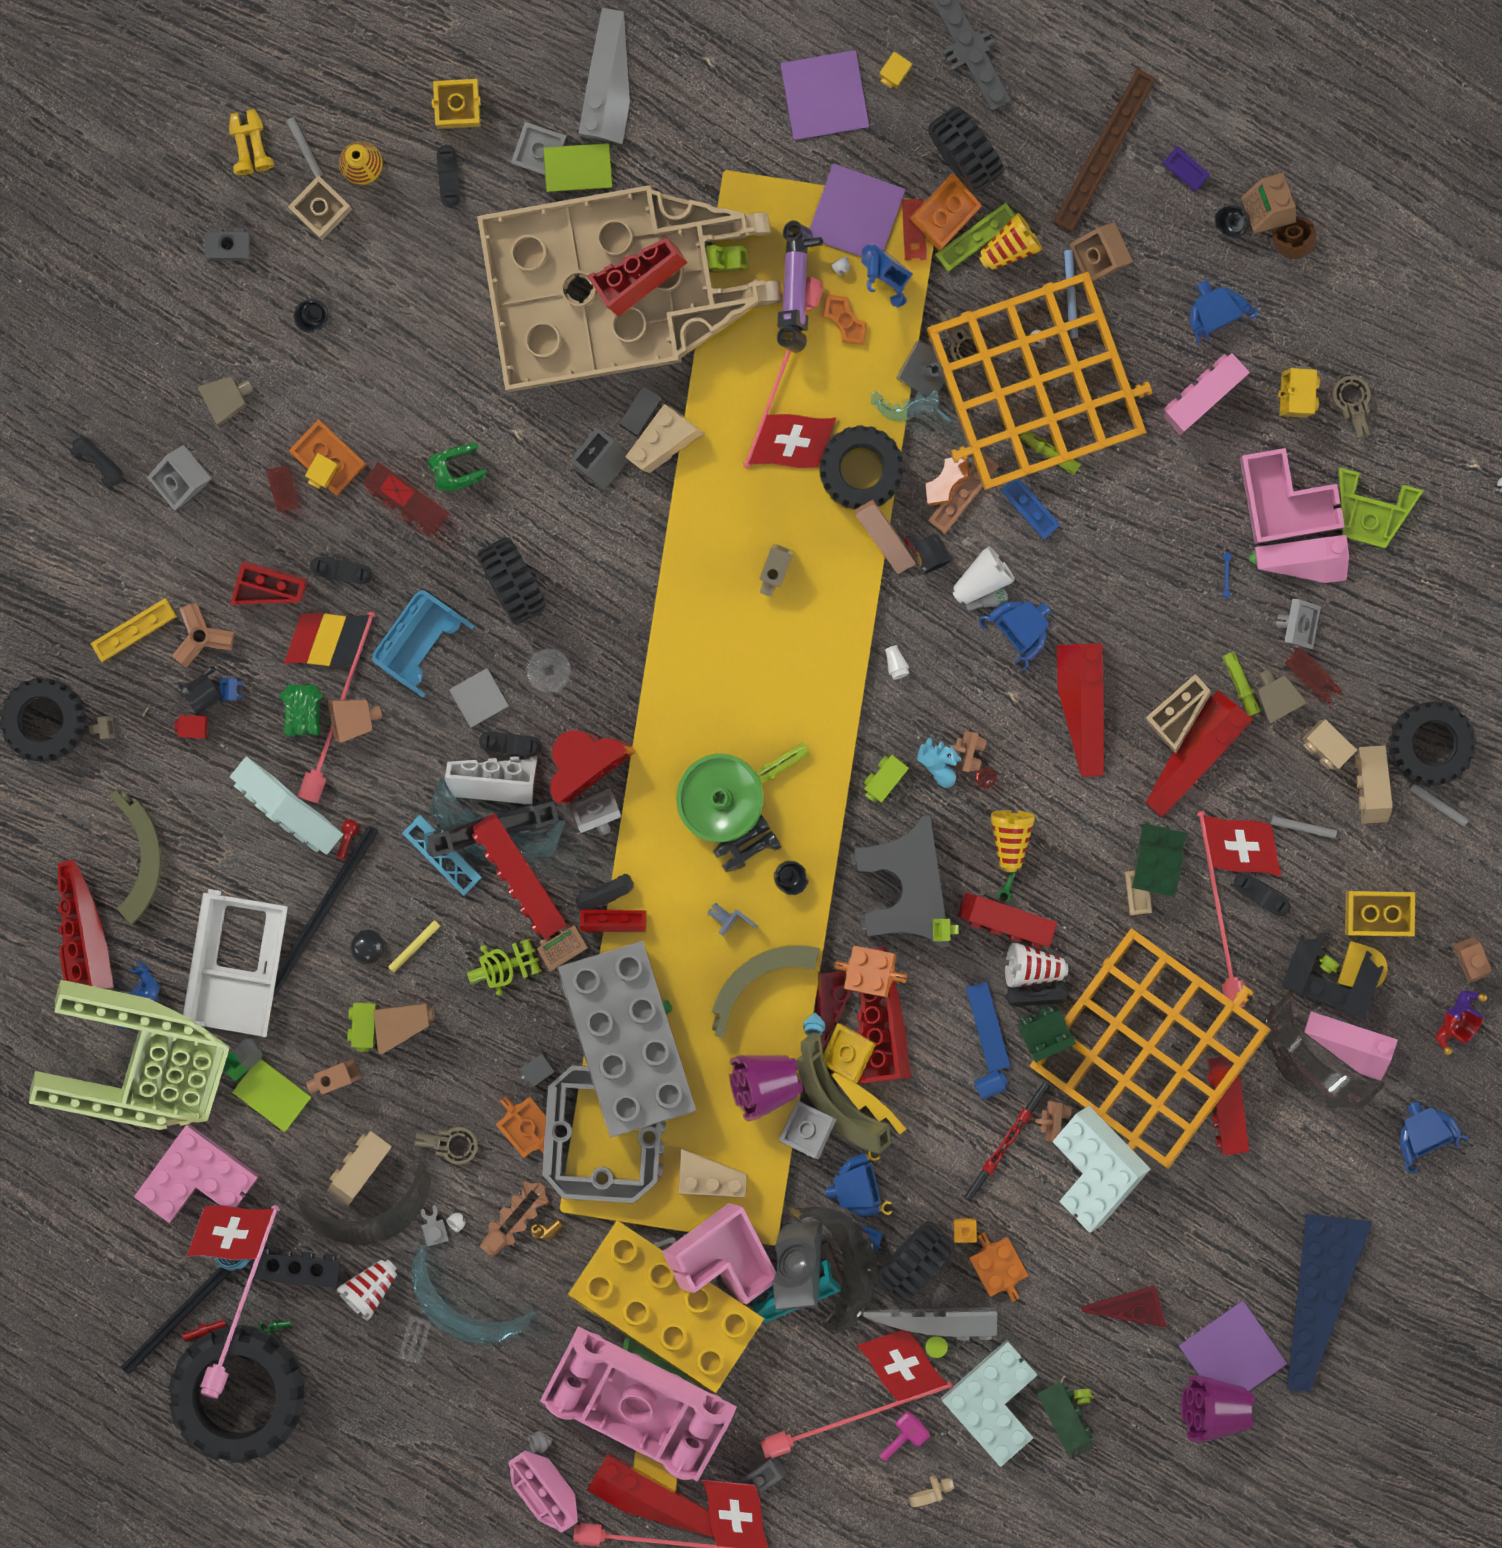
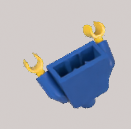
[826,1150,893,1216]

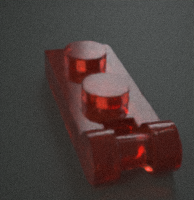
[902,198,927,261]

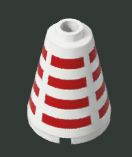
[1005,943,1068,987]
[336,1260,397,1321]

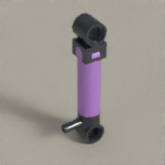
[777,220,823,353]

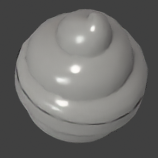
[529,1431,553,1454]

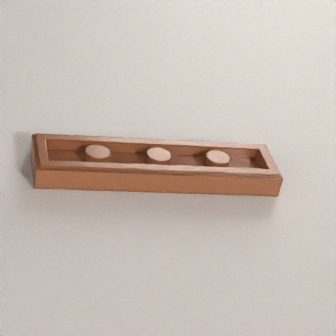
[928,452,999,535]
[854,500,917,574]

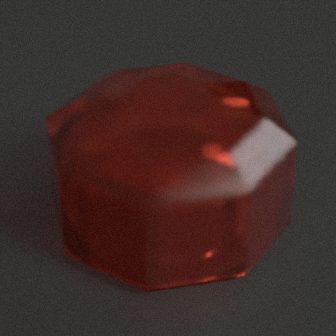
[975,767,997,789]

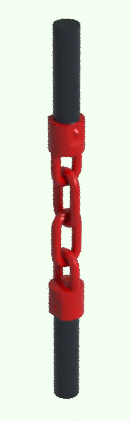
[964,1082,1051,1201]

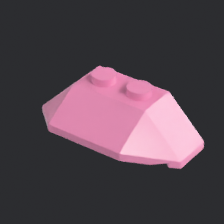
[509,1451,578,1533]

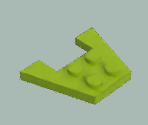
[1338,467,1424,549]

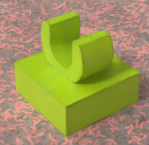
[933,919,959,941]

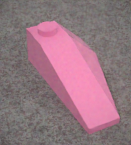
[1255,535,1349,583]
[1304,1011,1398,1081]

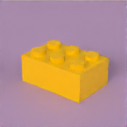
[1345,891,1415,936]

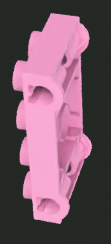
[540,1326,737,1482]

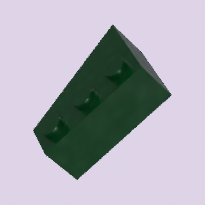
[1037,1382,1093,1459]

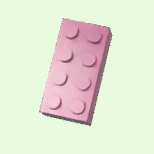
[1163,353,1250,435]

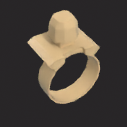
[909,1475,954,1507]

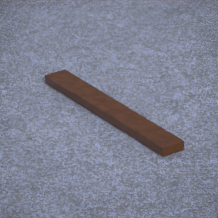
[1053,68,1156,233]

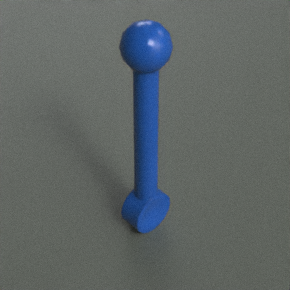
[1222,552,1232,598]

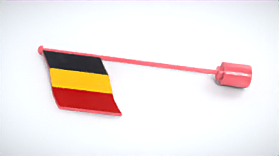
[283,611,376,804]

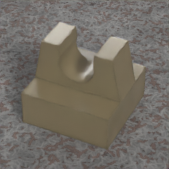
[89,716,116,739]

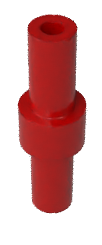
[182,1319,227,1342]

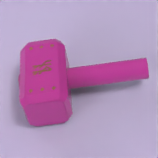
[879,1411,930,1461]

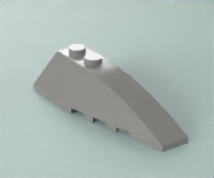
[578,8,630,145]
[863,1307,997,1340]

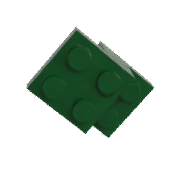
[1131,823,1187,897]
[1016,1005,1076,1062]

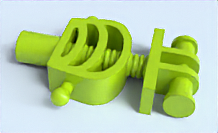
[467,938,542,996]

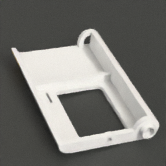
[183,889,288,1037]

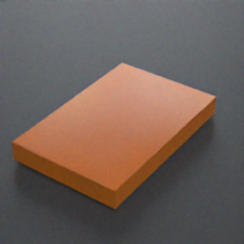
[910,173,982,250]
[289,419,367,496]

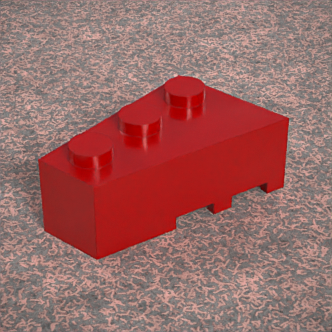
[230,560,309,605]

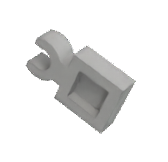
[421,1205,449,1247]

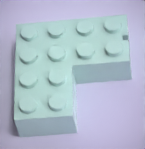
[230,756,343,855]
[1053,1106,1151,1233]
[941,1339,1037,1467]

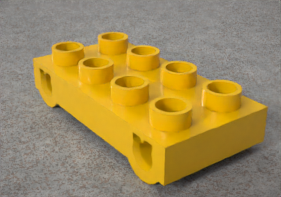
[567,1220,764,1394]

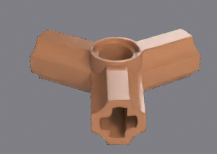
[172,602,235,668]

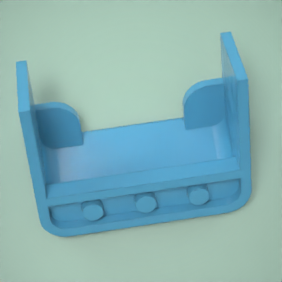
[372,590,474,697]

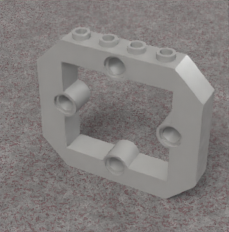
[542,1065,666,1203]

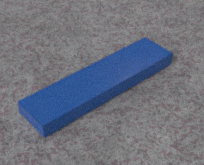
[966,982,1010,1072]

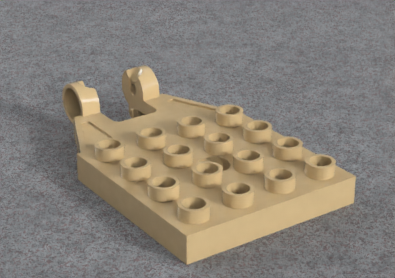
[477,185,782,392]

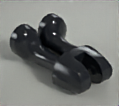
[713,814,782,873]

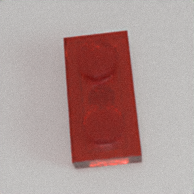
[266,465,300,513]

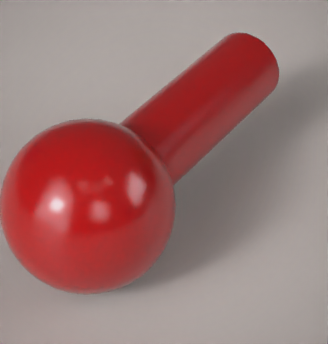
[336,819,359,860]

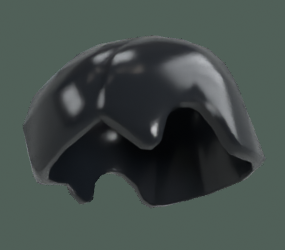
[1214,205,1250,239]
[293,298,329,333]
[774,860,808,895]
[350,930,384,965]

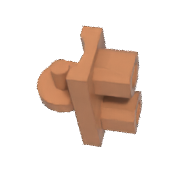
[950,731,987,772]
[1035,1101,1072,1142]

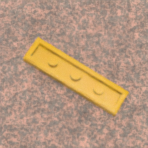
[90,598,177,662]

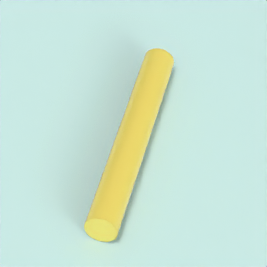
[388,920,440,973]

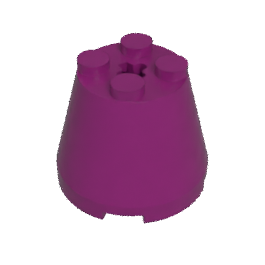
[729,1055,803,1122]
[1181,1375,1255,1443]

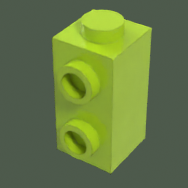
[864,755,909,803]
[347,1002,377,1052]

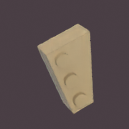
[626,404,705,473]
[1146,674,1211,754]
[1354,745,1393,824]
[327,1131,392,1207]
[679,1148,746,1197]

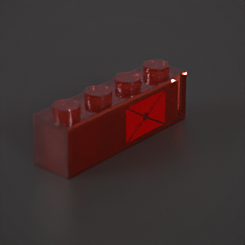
[363,462,451,536]

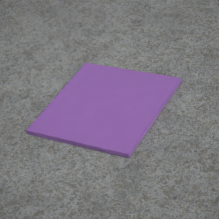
[780,50,869,140]
[810,163,905,257]
[1179,1301,1287,1391]

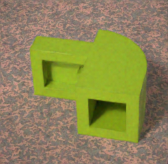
[706,245,748,272]

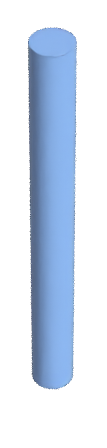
[1064,250,1078,339]

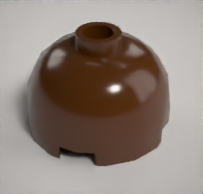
[1272,216,1316,259]

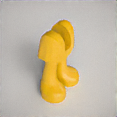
[229,109,275,175]

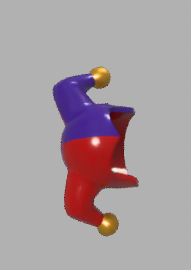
[1436,991,1487,1055]

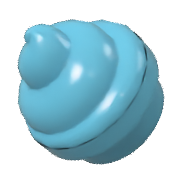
[803,1013,825,1036]

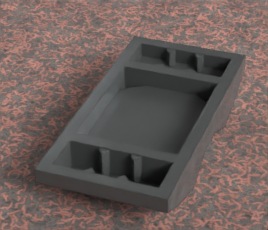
[773,1220,823,1311]

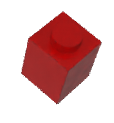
[175,715,208,739]

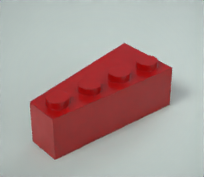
[587,237,688,317]
[957,892,1057,949]
[1207,1057,1249,1156]

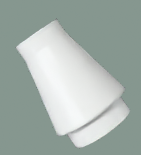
[885,645,910,680]

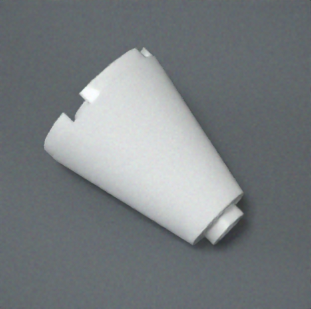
[953,546,1015,604]

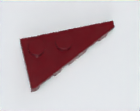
[818,971,852,1049]
[1080,1285,1167,1327]

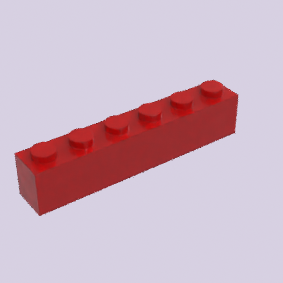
[472,813,567,939]

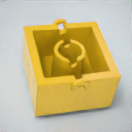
[432,79,481,129]
[1278,368,1320,418]

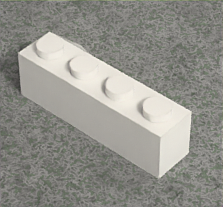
[444,755,537,804]

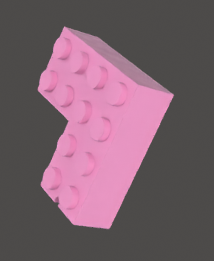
[1240,448,1345,544]
[134,1124,260,1223]
[662,1203,776,1304]

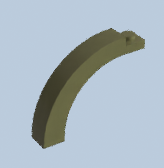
[109,790,162,925]
[712,945,820,1038]
[796,1032,891,1154]

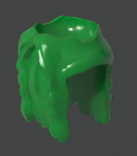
[427,443,487,492]
[279,684,324,737]

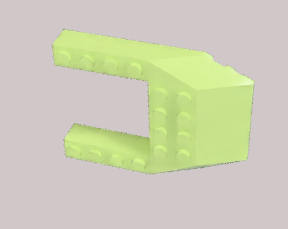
[29,980,229,1130]

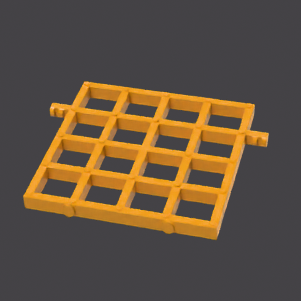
[927,272,1152,490]
[1030,928,1271,1169]

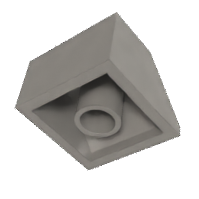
[147,445,211,511]

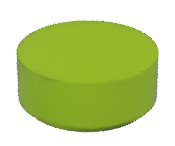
[925,1335,948,1358]

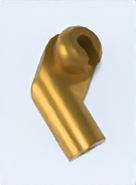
[531,1219,564,1240]

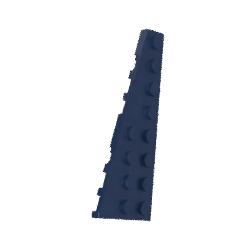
[1286,1214,1371,1392]

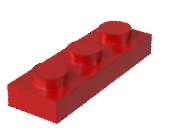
[580,910,647,932]

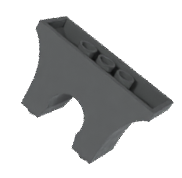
[850,815,950,948]

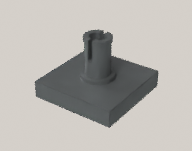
[896,340,952,401]

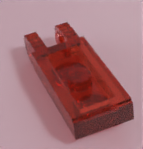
[1284,647,1342,704]

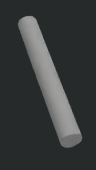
[286,117,324,178]
[1409,783,1469,827]
[1271,816,1337,839]

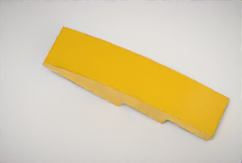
[832,1072,906,1134]

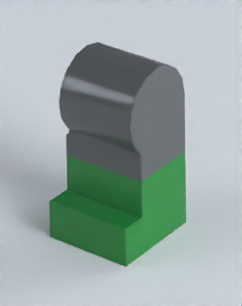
[223,1038,263,1081]

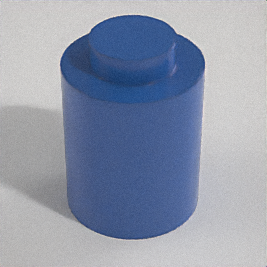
[973,1070,1008,1101]

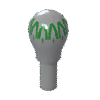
[966,588,1008,611]

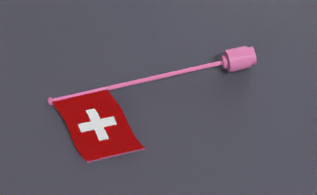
[186,1205,280,1399]

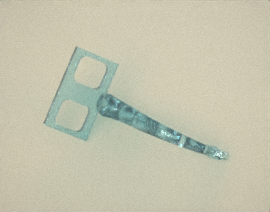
[871,390,953,424]

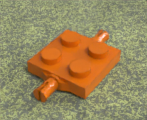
[834,945,907,998]
[496,1095,558,1158]
[969,1232,1028,1302]

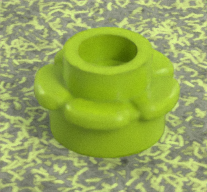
[1319,954,1340,974]
[1072,1389,1094,1405]

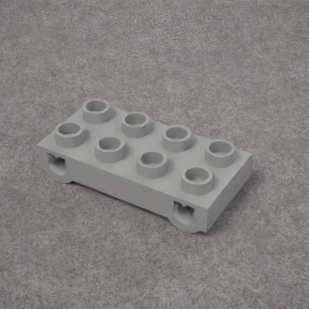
[557,941,696,1138]

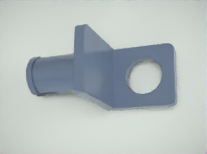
[707,903,759,937]

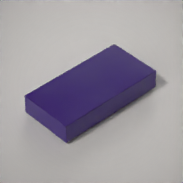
[1162,146,1210,192]

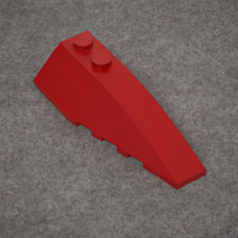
[1056,643,1104,777]
[1145,691,1253,817]
[58,860,114,989]
[857,946,911,1084]
[587,1452,713,1537]

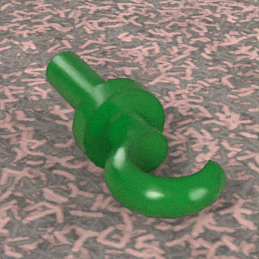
[259,1320,292,1333]

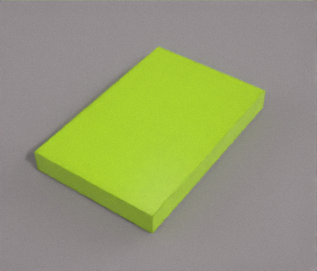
[543,144,612,192]
[232,1059,312,1132]

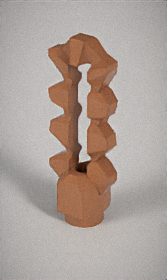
[479,1181,549,1258]

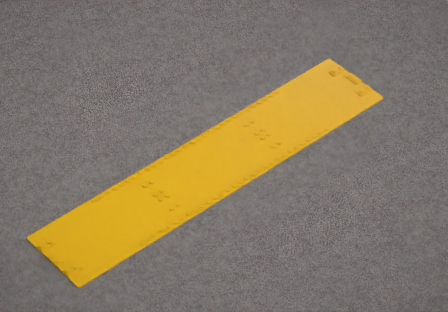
[560,170,934,1245]

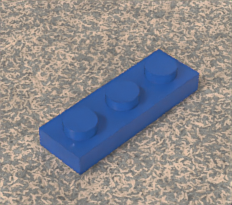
[1000,479,1060,540]

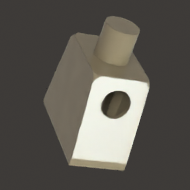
[197,376,254,426]
[759,543,794,597]
[1256,668,1306,724]

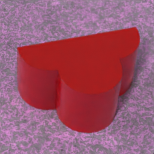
[550,730,636,805]

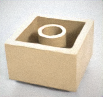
[288,175,352,240]
[1302,719,1357,770]

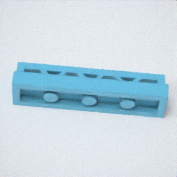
[402,815,483,896]

